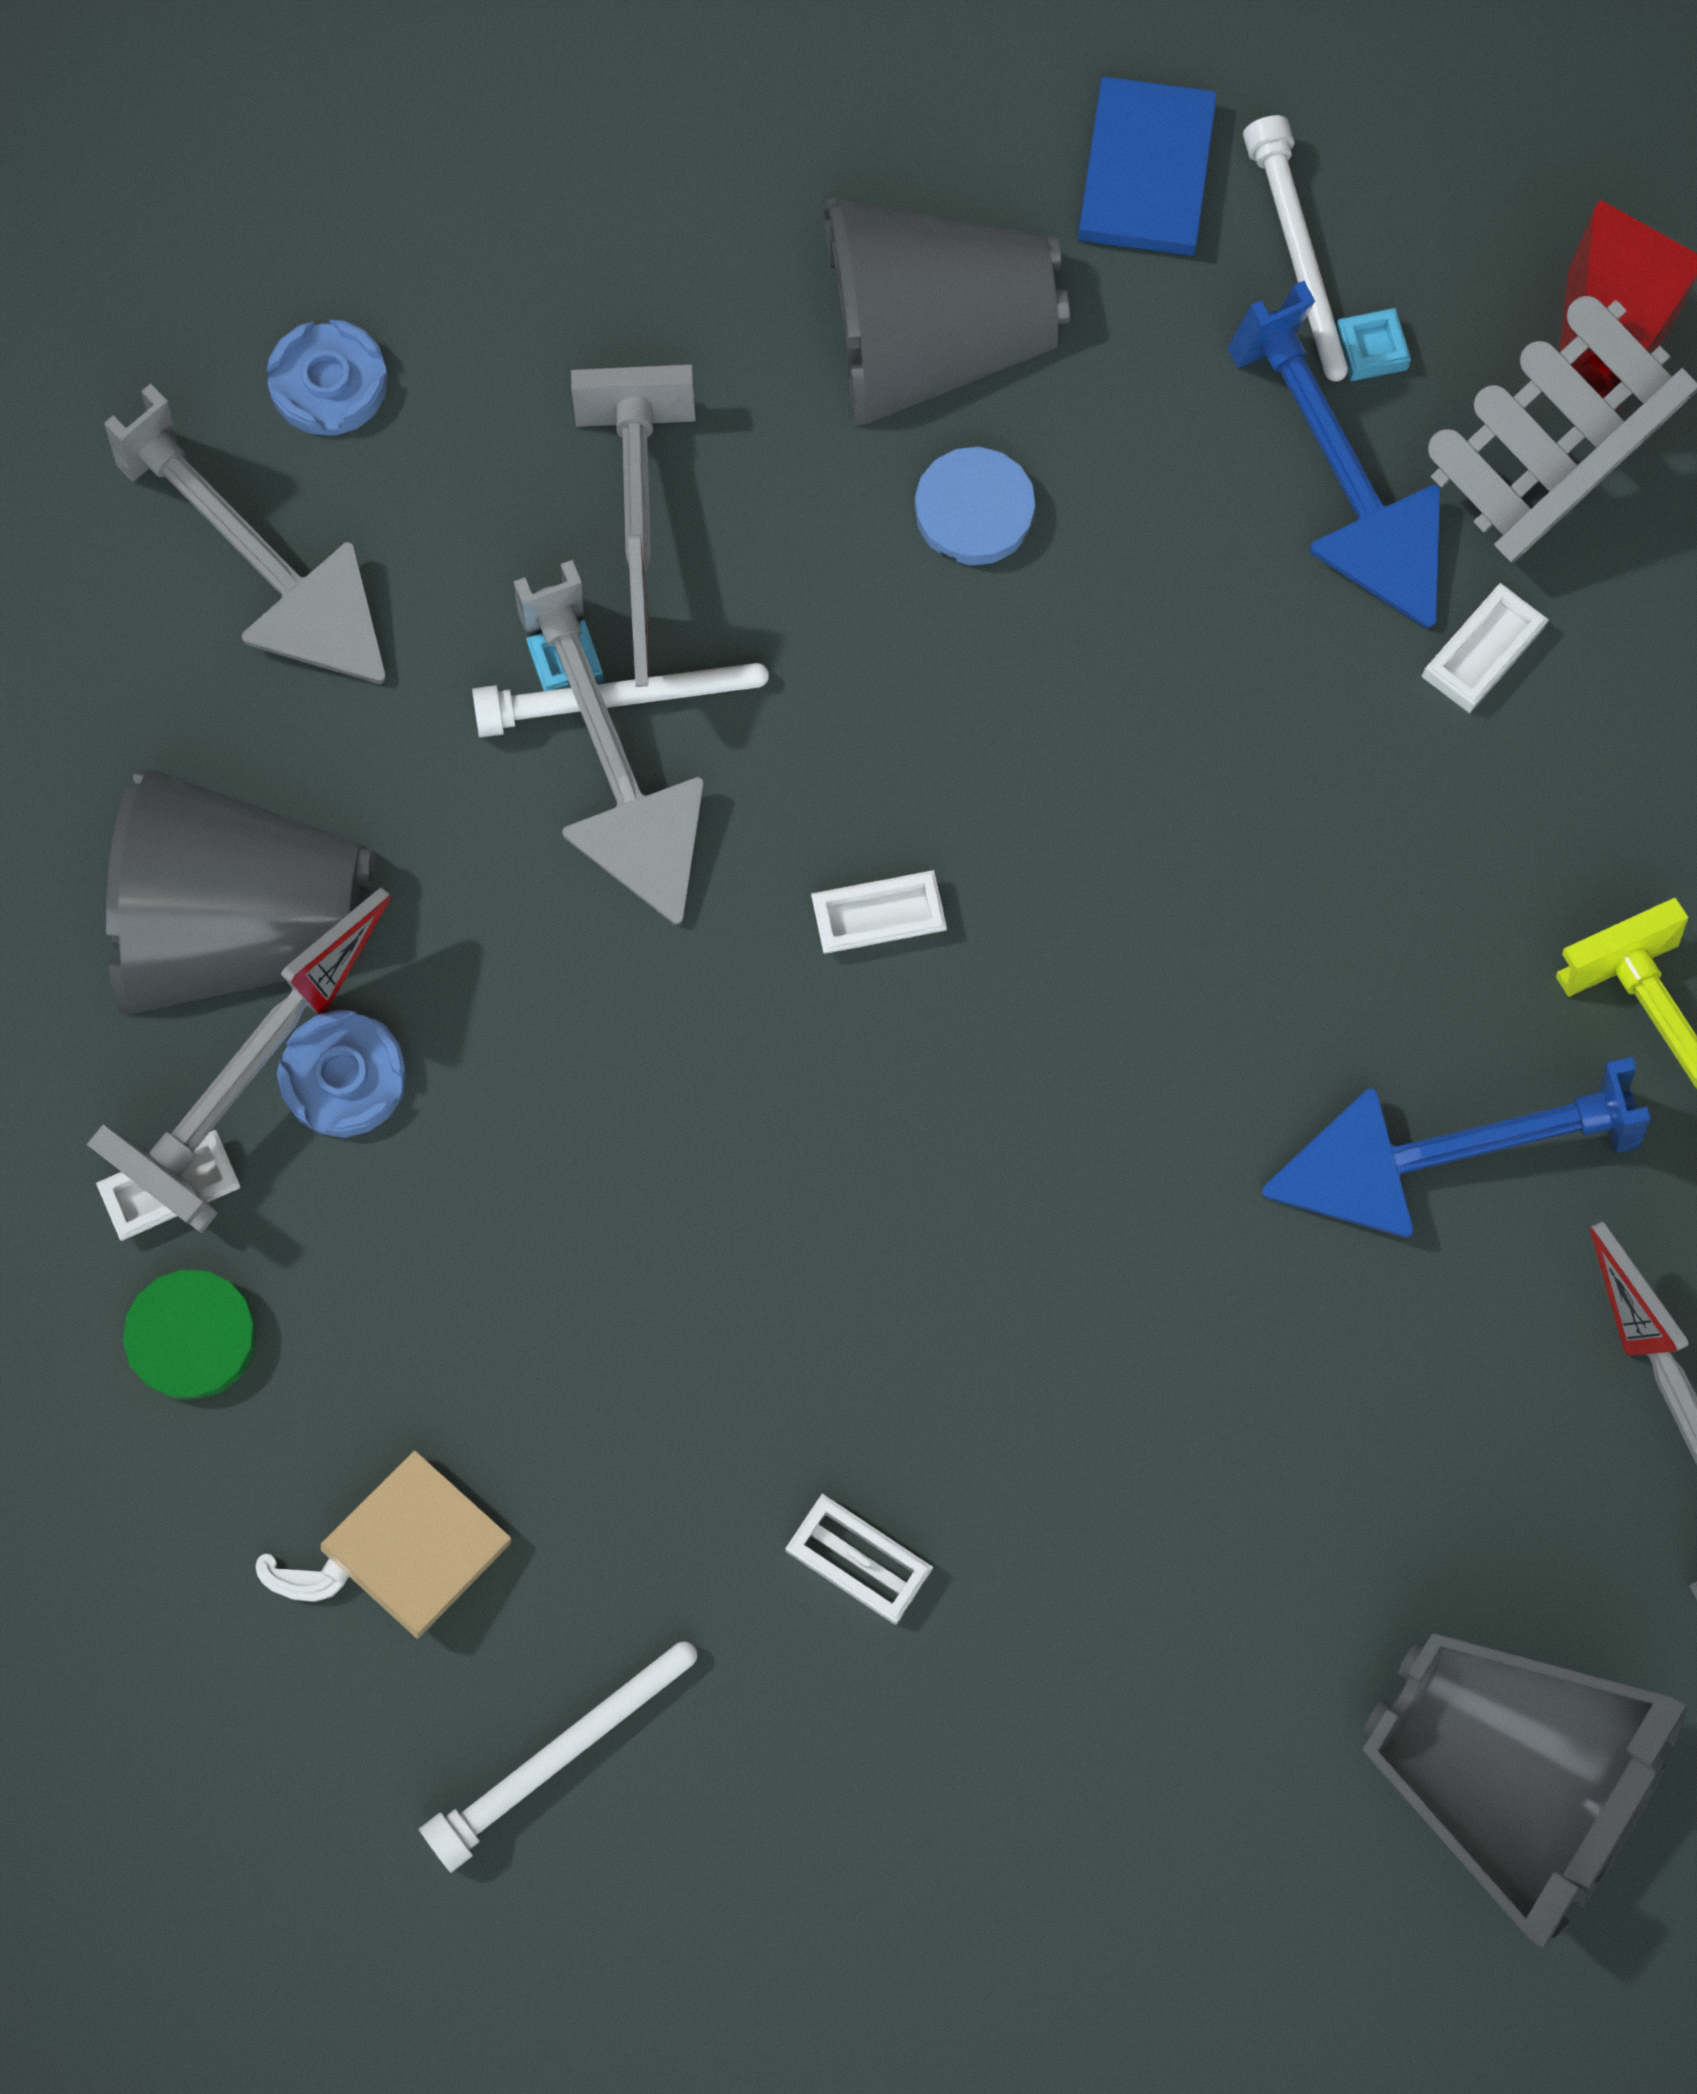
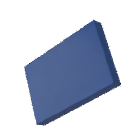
[1078,76,1217,256]

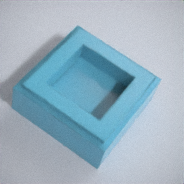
[1336,308,1411,382]
[526,620,605,691]

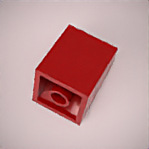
[1560,200,1697,412]

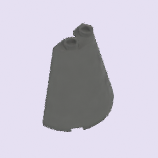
[823,197,1070,426]
[106,769,375,1014]
[1362,1633,1687,1948]

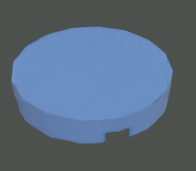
[267,320,388,436]
[914,447,1036,566]
[277,1010,407,1138]

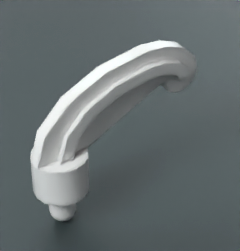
[255,1554,349,1602]

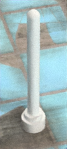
[1243,115,1348,382]
[472,663,769,738]
[418,1641,697,1873]

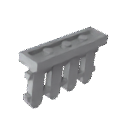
[1428,296,1697,563]

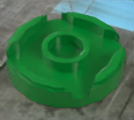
[123,1269,256,1400]

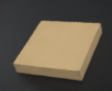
[321,1450,511,1639]

